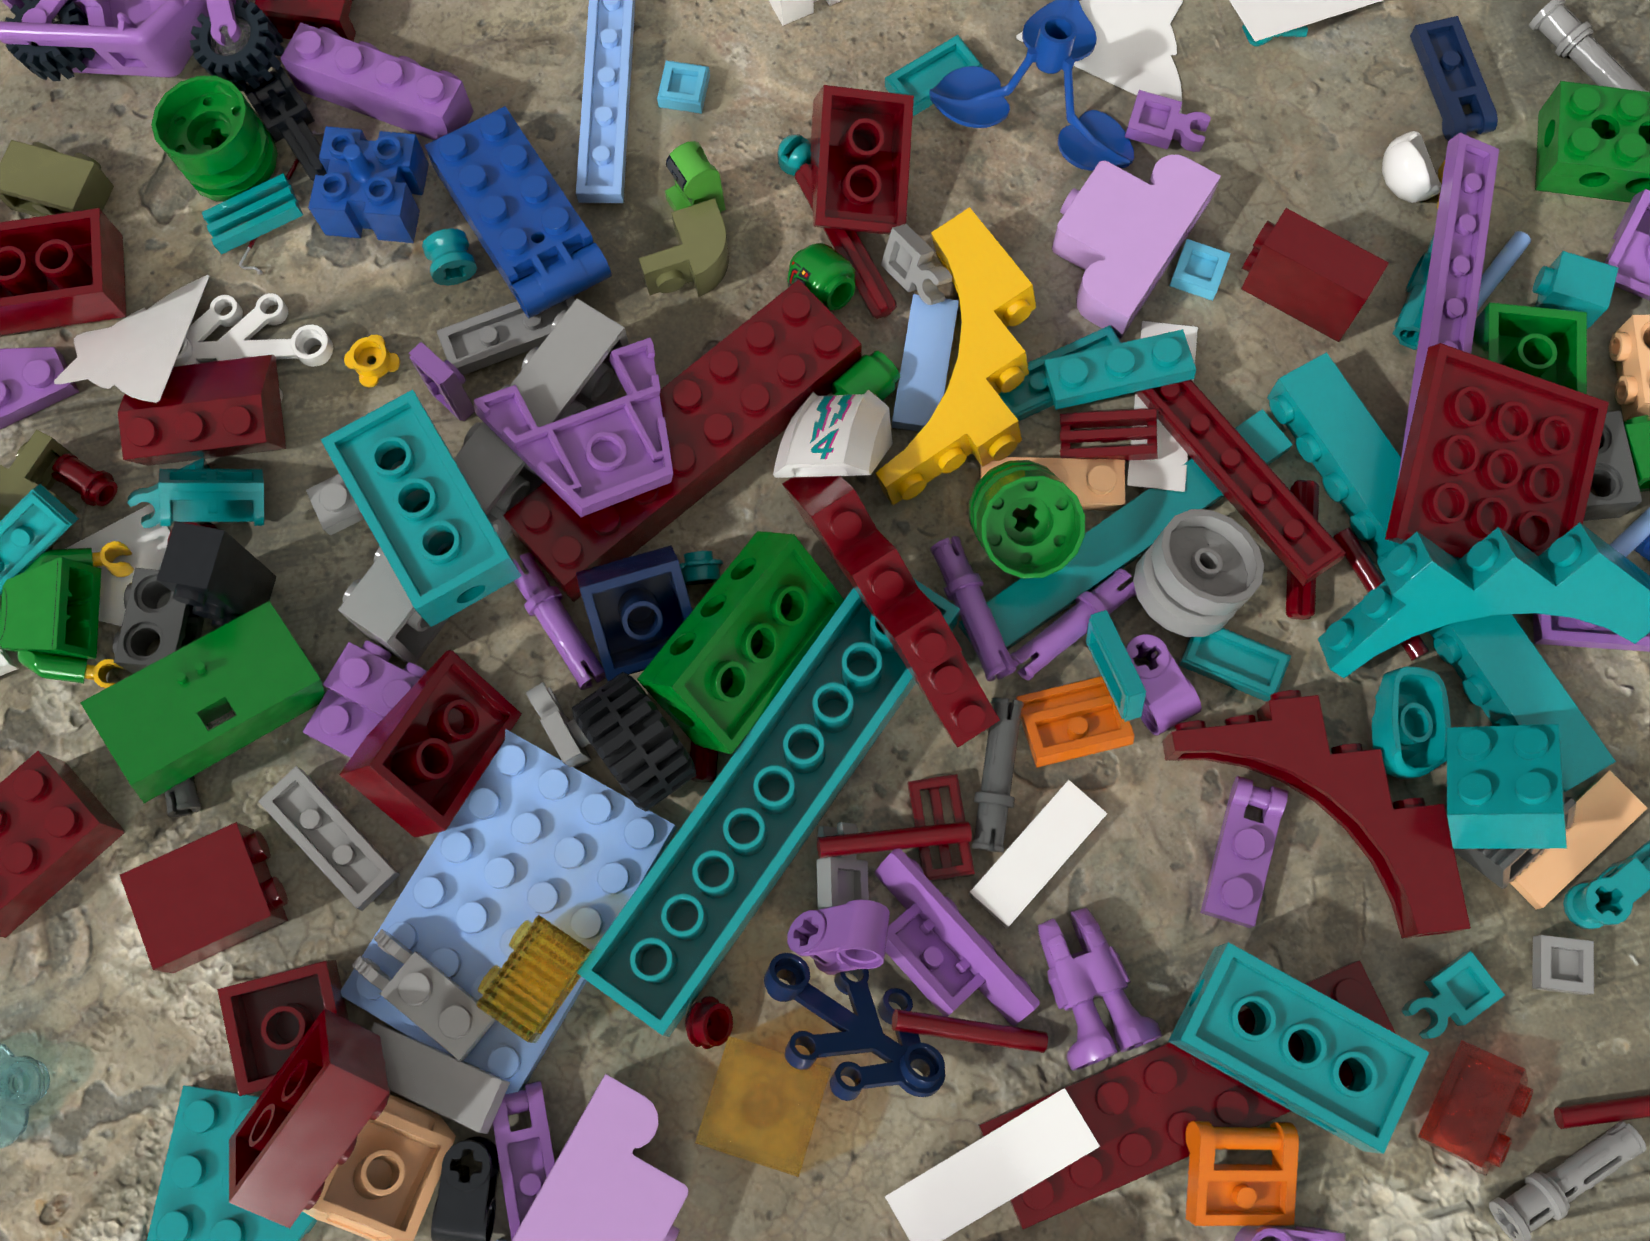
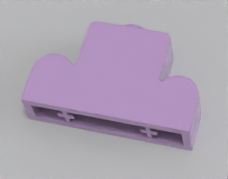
[1052,155,1221,339]
[511,1074,688,1241]

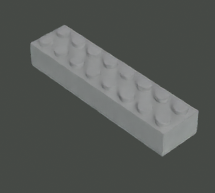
[338,299,629,664]

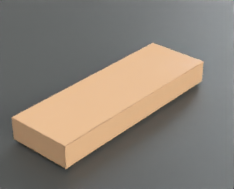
[1510,770,1648,910]

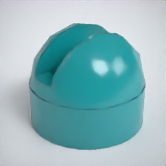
[777,134,811,176]

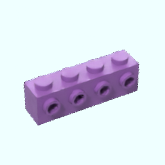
[280,23,474,140]

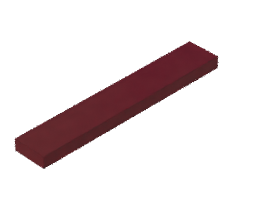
[1134,380,1346,586]

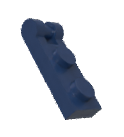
[1410,16,1498,141]

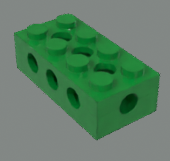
[1535,81,1650,203]
[637,531,844,755]

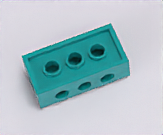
[320,389,522,627]
[1168,942,1429,1154]

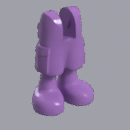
[1038,907,1163,1071]

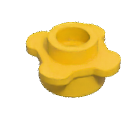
[344,335,400,388]

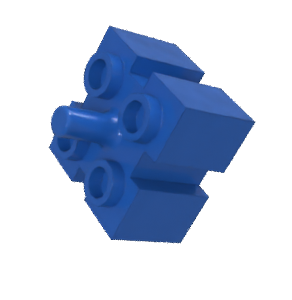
[308,126,429,243]

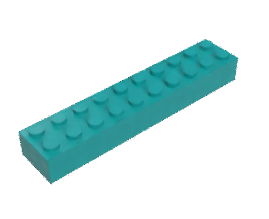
[577,578,960,1037]

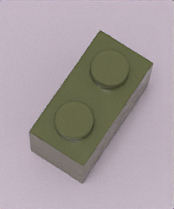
[0,140,114,217]

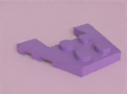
[474,338,673,517]

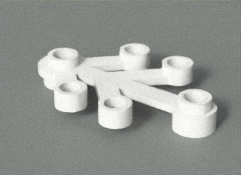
[174,293,333,402]

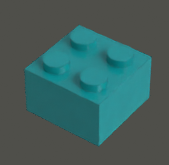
[1446,724,1567,849]

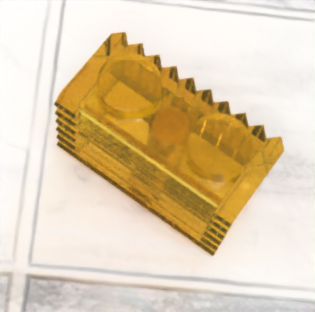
[476,915,593,1043]

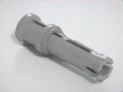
[1529,0,1649,92]
[1489,1121,1647,1241]

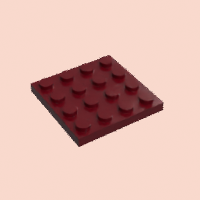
[1385,343,1609,560]

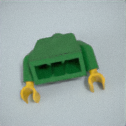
[0,541,134,689]

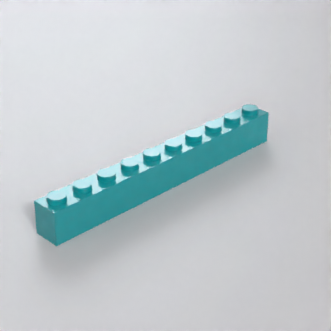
[1267,352,1616,792]

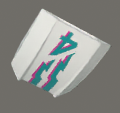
[773,389,893,478]

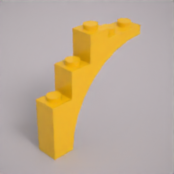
[875,207,1036,505]

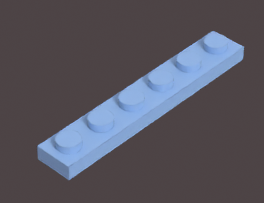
[576,0,636,203]

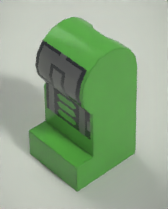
[665,141,726,212]

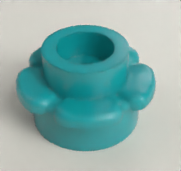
[680,551,723,585]

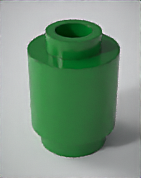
[830,351,900,401]

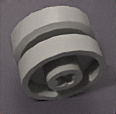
[1133,509,1264,637]

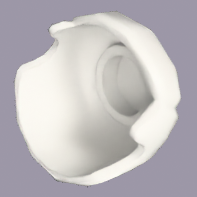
[1382,131,1441,203]

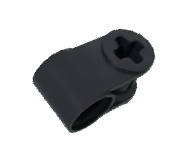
[431,1136,499,1241]

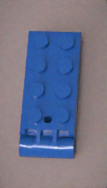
[424,106,612,319]

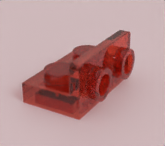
[1418,1040,1534,1176]

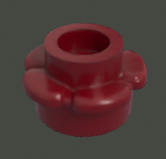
[685,996,733,1049]

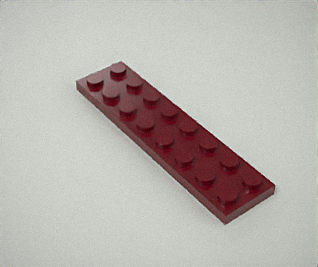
[978,960,1396,1229]

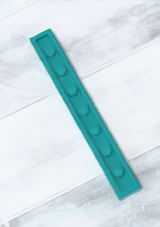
[958,409,1293,650]

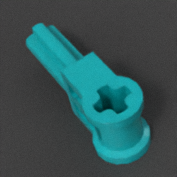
[1563,840,1650,929]

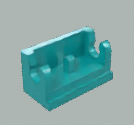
[158,469,264,526]

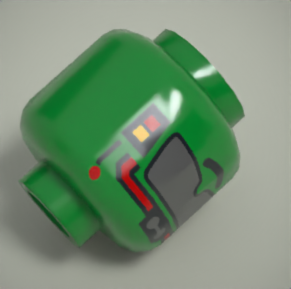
[787,243,855,311]

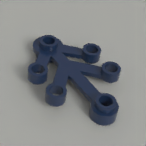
[764,953,945,1101]

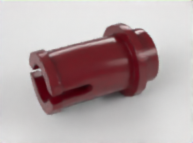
[51,453,118,506]

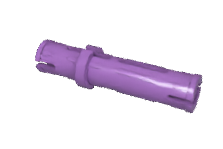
[930,536,1017,681]
[513,553,606,690]
[1010,569,1136,680]

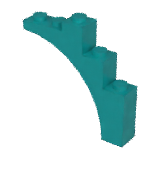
[1318,522,1650,678]

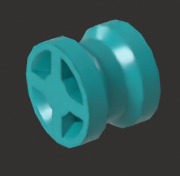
[422,228,477,286]

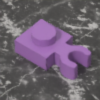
[1125,90,1211,152]

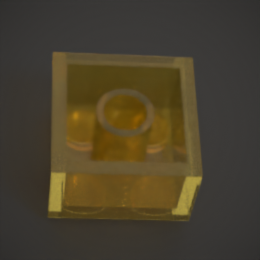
[695,1036,832,1177]

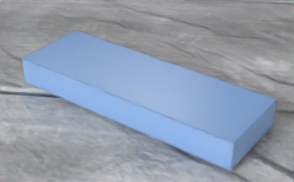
[892,294,959,432]

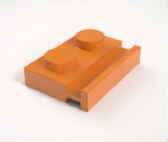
[1016,676,1135,768]

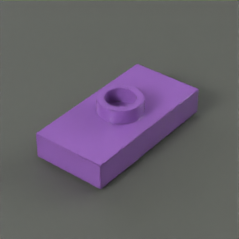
[409,342,475,421]

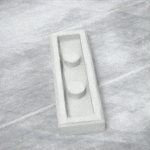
[969,780,1107,929]

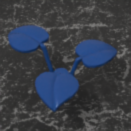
[929,0,1134,171]

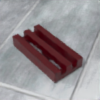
[1060,409,1158,461]
[907,774,975,882]

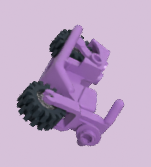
[0,0,284,91]

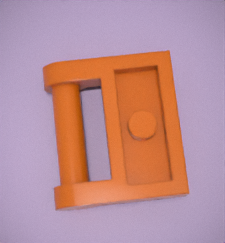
[1185,1121,1299,1226]

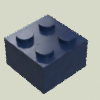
[576,545,693,681]

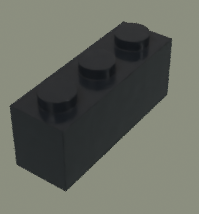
[156,521,277,629]

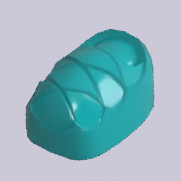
[1372,666,1451,779]

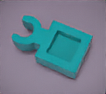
[1402,951,1505,1039]

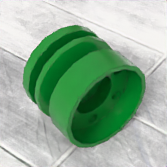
[151,76,278,202]
[969,460,1085,579]

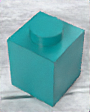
[1532,251,1619,329]

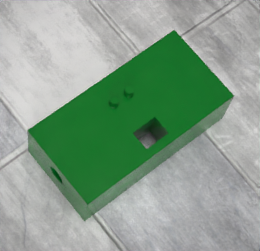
[80,601,325,804]

